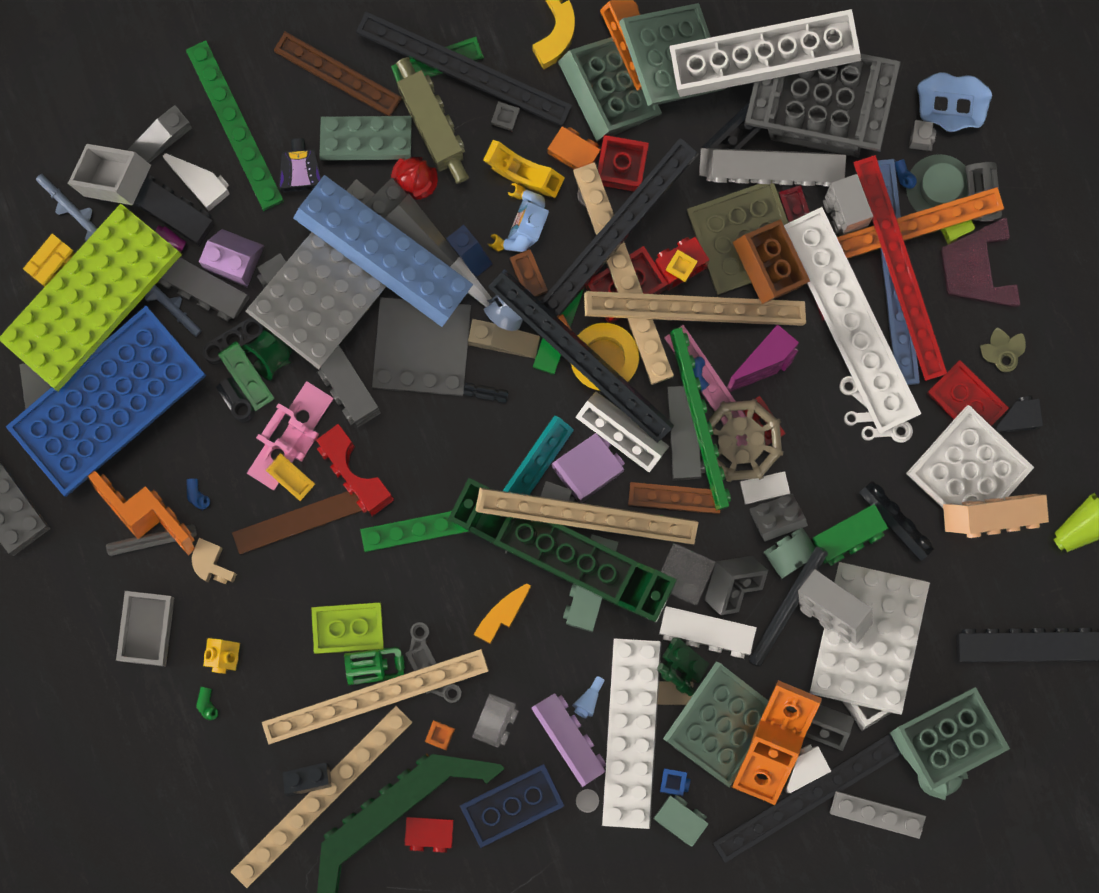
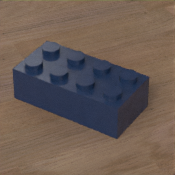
[460,764,564,848]

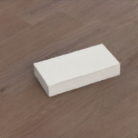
[740,471,790,505]

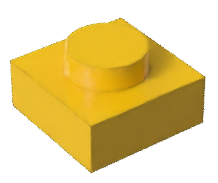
[666,250,698,282]

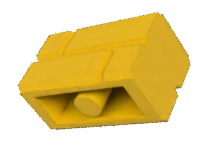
[23,234,75,287]

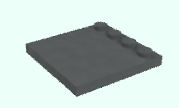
[372,297,471,396]

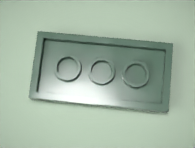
[320,116,412,160]

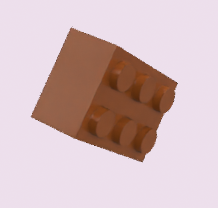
[732,219,810,304]

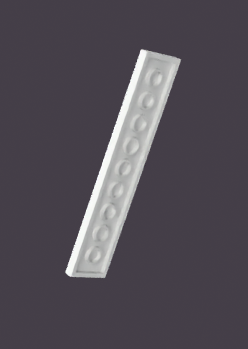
[784,207,921,434]

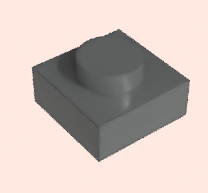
[491,102,520,131]

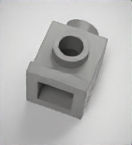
[909,120,936,151]

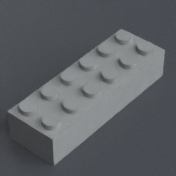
[699,148,846,186]

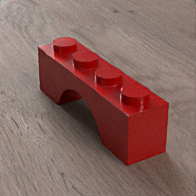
[316,424,394,516]

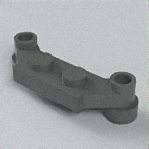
[405,622,462,703]

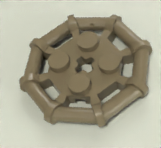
[707,399,784,482]

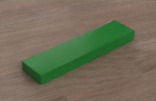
[391,37,484,82]
[533,289,584,375]

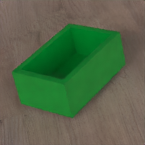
[811,504,888,566]

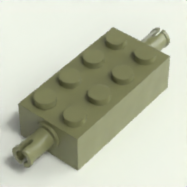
[396,57,469,184]

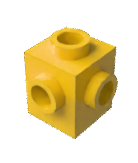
[203,638,240,674]

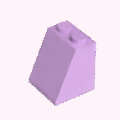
[199,229,264,288]
[552,433,625,503]

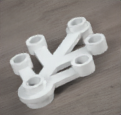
[840,376,913,443]

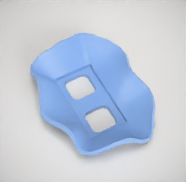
[917,72,992,132]

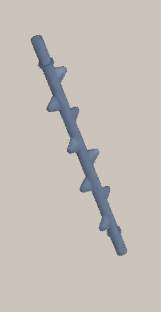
[36,174,202,337]

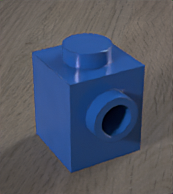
[660,769,691,797]

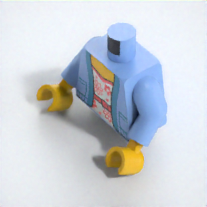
[488,183,549,252]

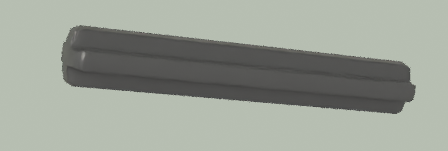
[106,524,197,556]

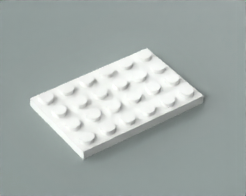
[810,562,930,715]

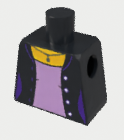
[279,138,322,193]

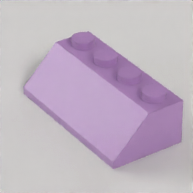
[531,693,606,787]

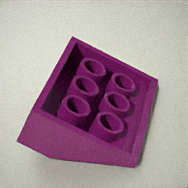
[727,325,799,392]

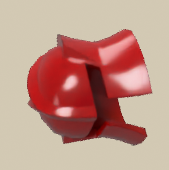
[391,157,438,199]

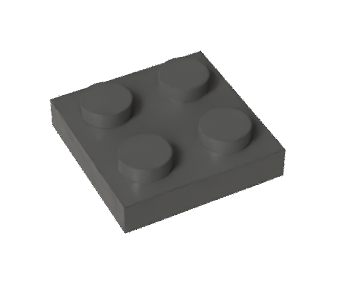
[750,493,808,541]

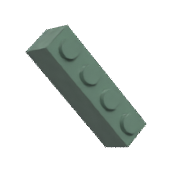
[563,535,618,632]

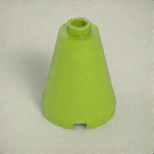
[1053,493,1099,552]

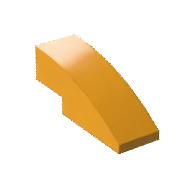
[474,584,531,644]

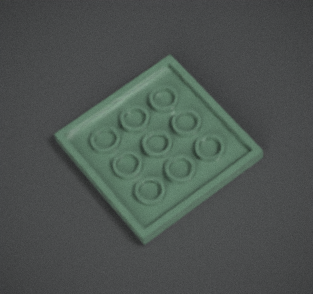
[619,3,726,106]
[663,661,768,787]

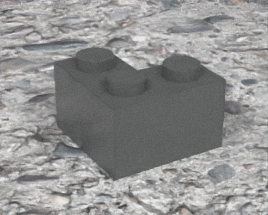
[705,556,768,615]

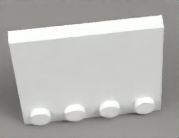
[906,405,1034,508]

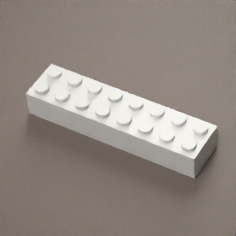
[670,9,861,97]
[602,639,661,829]

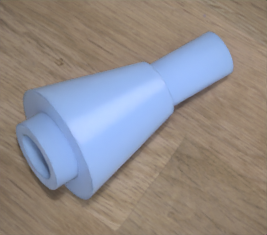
[572,676,605,718]

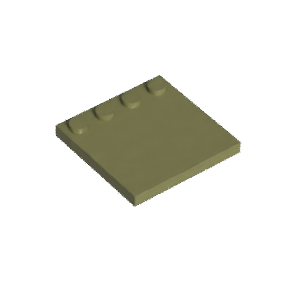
[687,180,788,295]

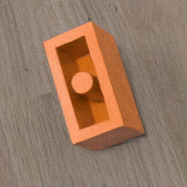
[548,126,601,170]

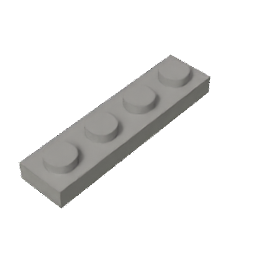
[830,791,926,839]

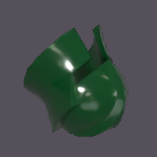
[241,330,291,380]

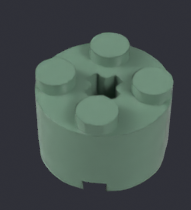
[764,528,816,579]

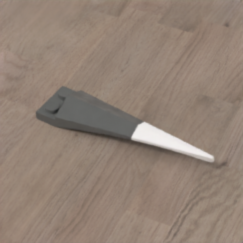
[365,178,492,307]

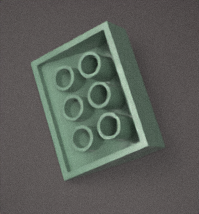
[558,37,662,141]
[890,687,1010,790]

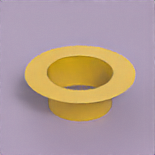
[571,323,639,391]

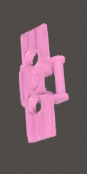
[247,381,334,490]

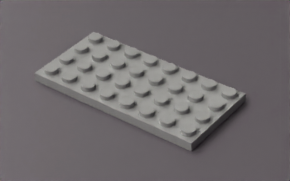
[246,179,386,369]

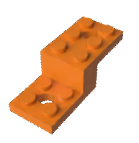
[88,471,195,555]
[732,680,822,805]

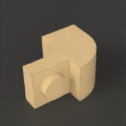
[192,538,237,584]

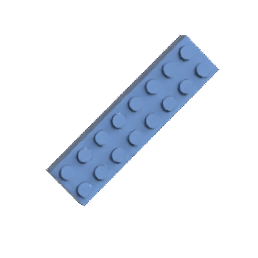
[293,175,473,327]

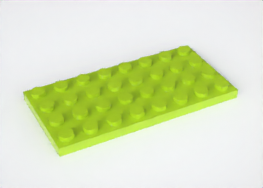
[0,204,182,392]

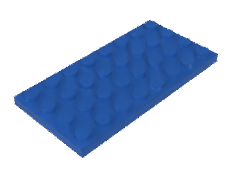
[6,306,207,497]

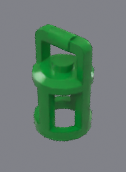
[344,647,405,685]

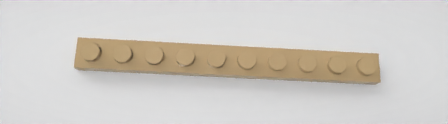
[573,162,674,385]
[584,291,806,326]
[475,488,699,544]
[262,649,489,744]
[231,706,413,888]

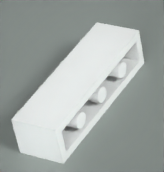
[576,392,669,472]
[659,606,756,659]

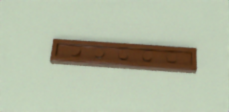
[274,31,402,116]
[232,491,362,555]

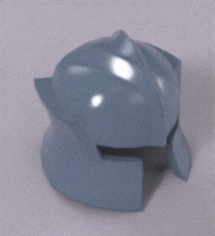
[483,289,531,331]

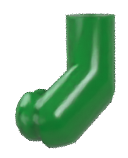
[197,687,218,720]

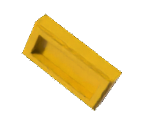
[265,453,315,501]

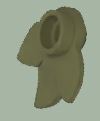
[980,328,1026,372]

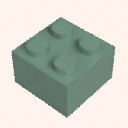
[653,795,708,847]

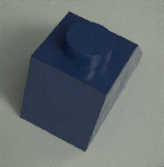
[446,225,493,278]

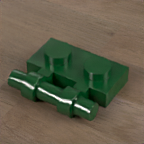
[657,638,709,696]

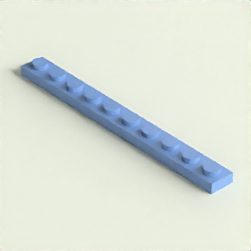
[878,159,920,385]

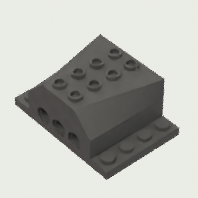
[745,53,901,158]

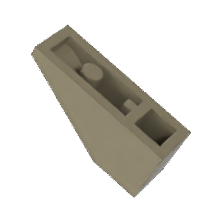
[468,319,540,359]

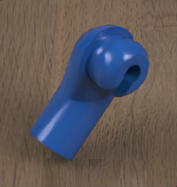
[895,159,917,189]
[693,356,710,392]
[186,479,210,509]

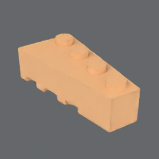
[943,494,1049,538]

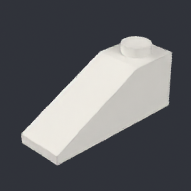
[163,154,229,211]

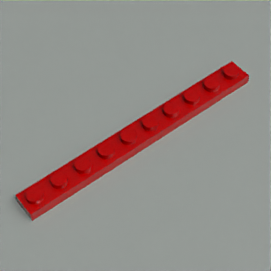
[853,155,947,381]

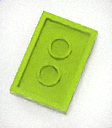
[311,603,384,654]

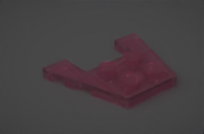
[941,218,1020,307]

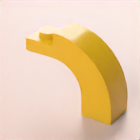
[533,0,575,70]
[484,140,565,198]

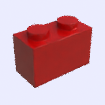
[405,817,454,853]

